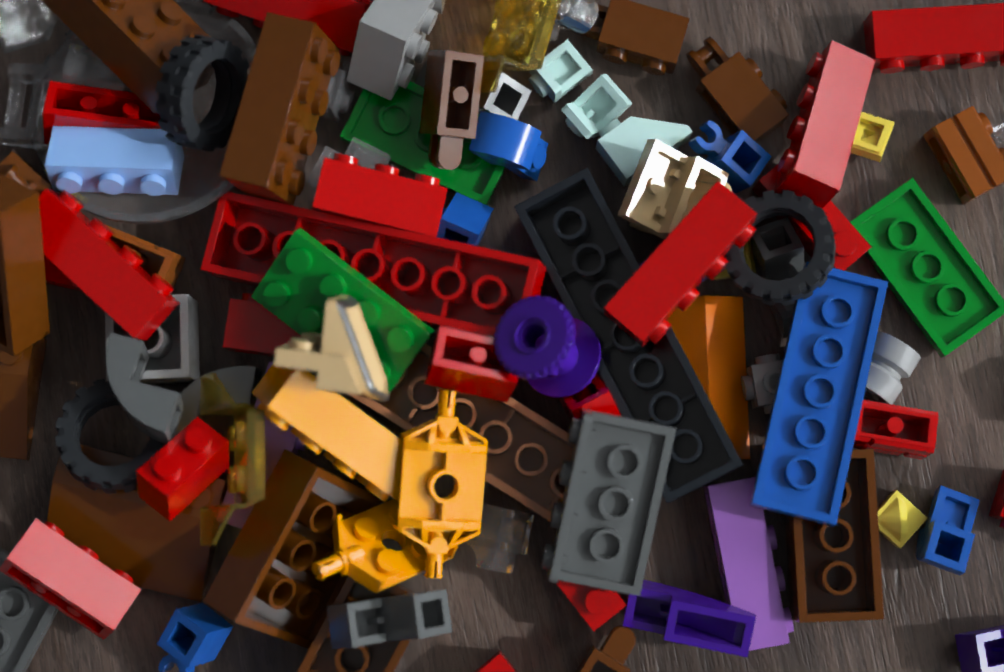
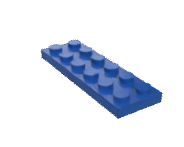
[750,261,888,527]

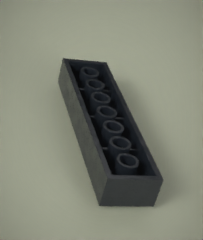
[514,168,744,503]

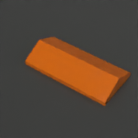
[667,295,750,460]

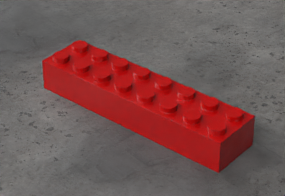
[200,190,547,338]

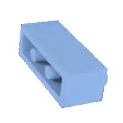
[44,126,184,196]

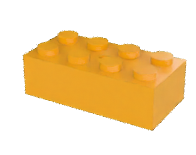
[251,363,403,502]

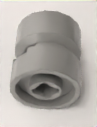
[864,331,921,405]

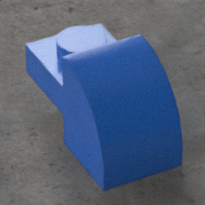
[469,112,548,181]
[916,485,980,576]

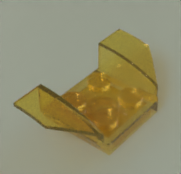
[481,0,561,93]
[200,373,265,546]

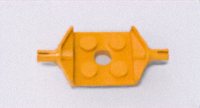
[393,390,488,579]
[312,499,458,593]

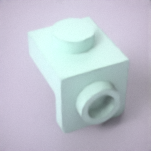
[528,39,593,103]
[561,74,633,139]

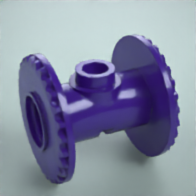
[494,296,601,398]

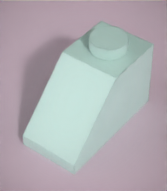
[595,116,693,186]

